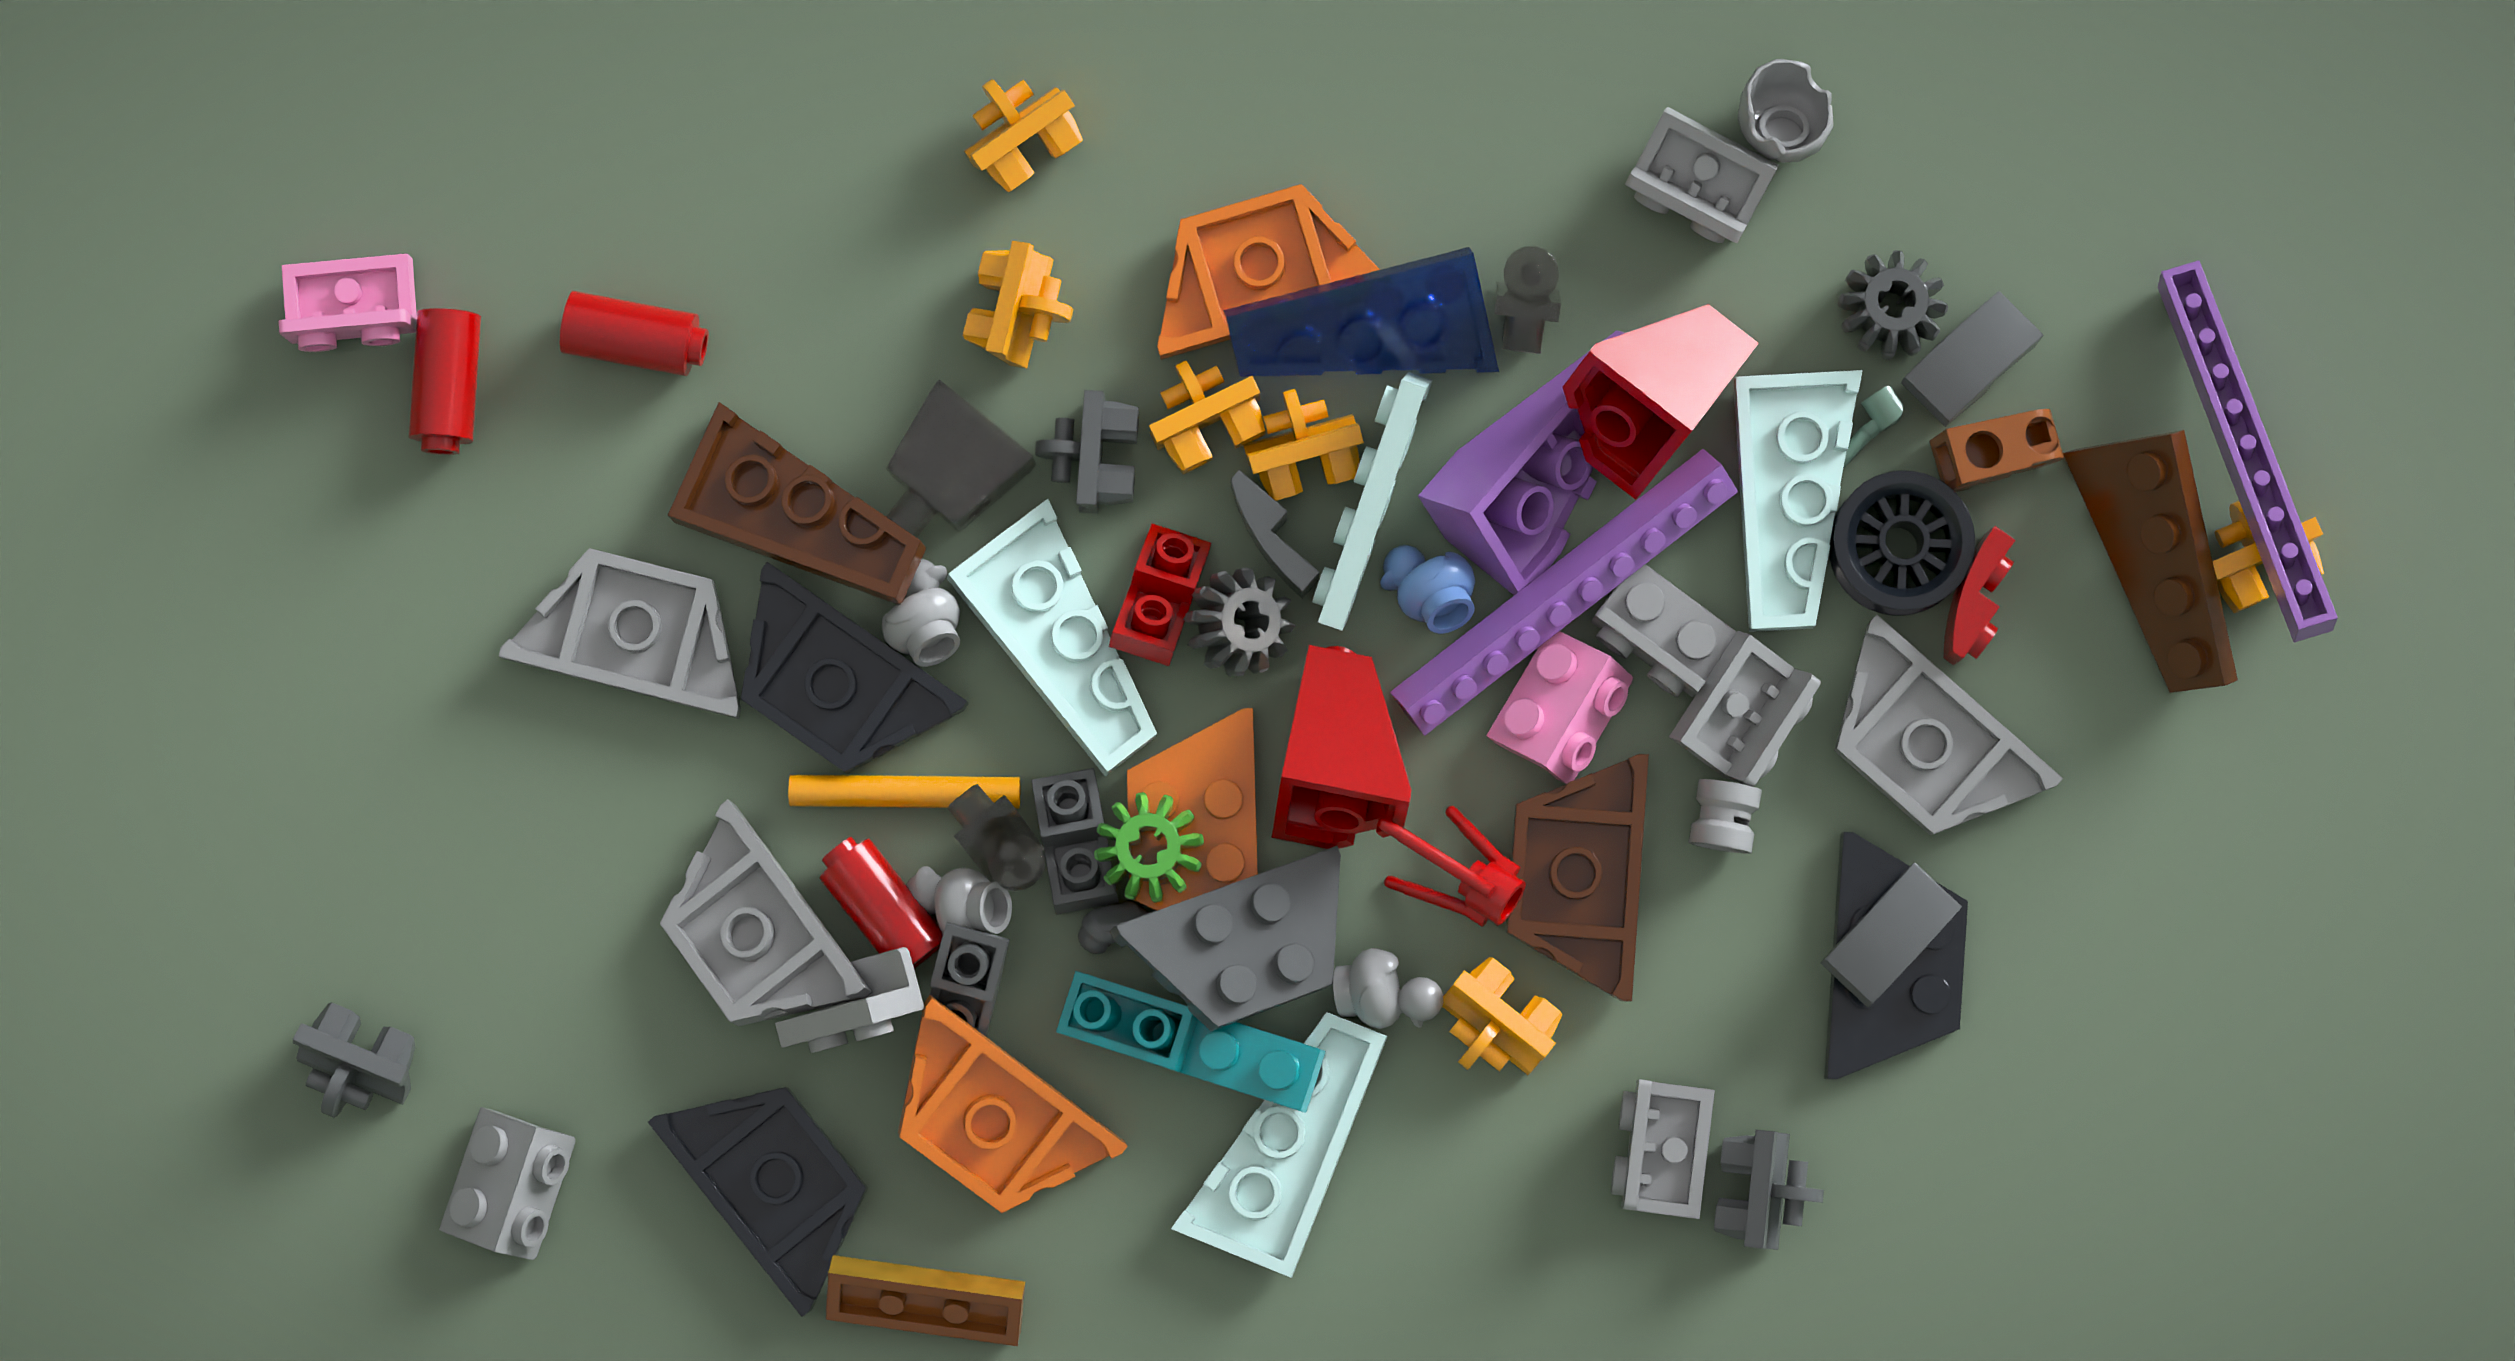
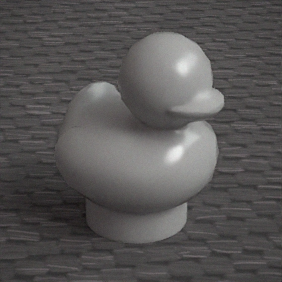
[882,559,960,667]
[906,866,1012,934]
[1333,948,1443,1029]

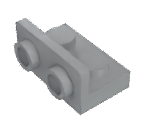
[1591,564,1737,698]

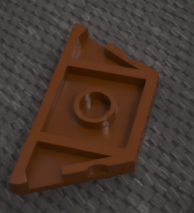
[1506,754,1649,1002]

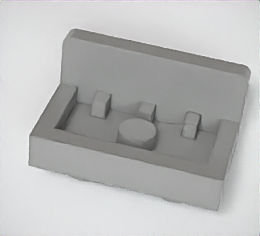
[1625,107,1779,243]
[1669,631,1821,787]
[775,947,925,1053]
[1611,1079,1715,1219]
[439,1107,575,1260]

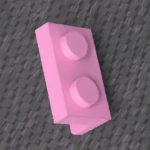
[278,254,417,352]
[1486,631,1633,784]

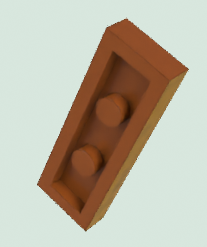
[826,1255,1025,1346]

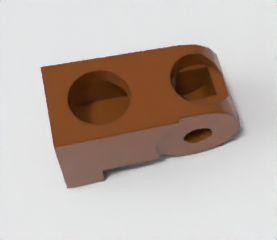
[1929,409,2064,492]

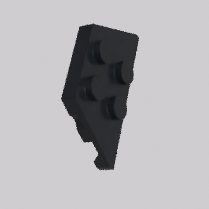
[741,562,969,774]
[1824,832,1968,1080]
[648,1087,868,1317]

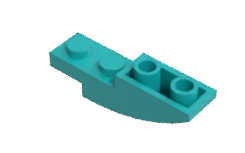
[1056,971,1326,1113]

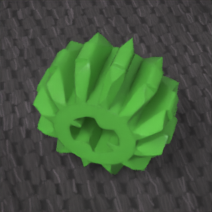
[1094,792,1204,903]

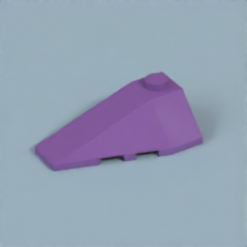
[1418,330,1624,595]

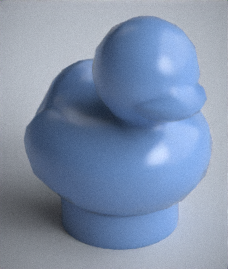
[1380,545,1475,634]

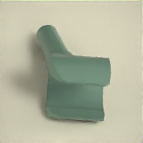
[1843,386,1903,468]

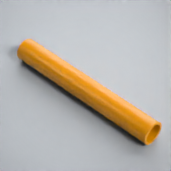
[788,774,1021,809]

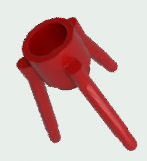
[1378,806,1526,927]

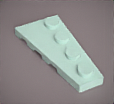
[1733,370,1862,632]
[1312,372,1433,631]
[947,499,1157,776]
[1171,1012,1387,1278]

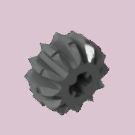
[1838,250,1948,360]
[1183,567,1296,677]

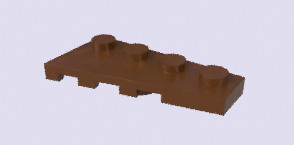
[668,402,926,605]
[2063,430,2238,693]

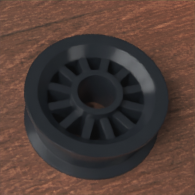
[1829,470,1975,616]

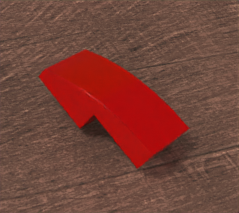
[1109,523,1212,666]
[1943,526,2016,665]

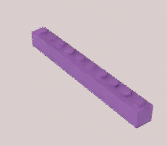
[2157,260,2338,642]
[1390,449,1738,736]

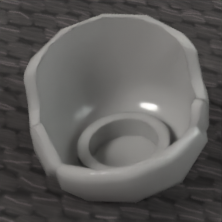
[1737,59,1833,163]

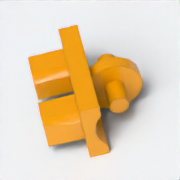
[963,79,1083,192]
[963,240,1074,369]
[1149,360,1266,474]
[1244,389,1364,501]
[2212,501,2324,613]
[1442,957,1562,1075]

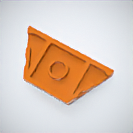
[1157,184,1394,360]
[1127,708,1258,911]
[898,995,1128,1213]

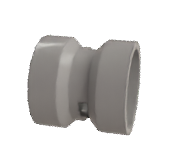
[1688,779,1762,854]

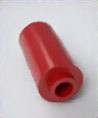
[560,291,709,376]
[409,308,481,455]
[819,837,943,969]

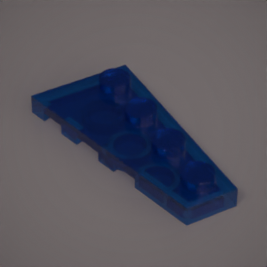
[1223,247,1499,377]

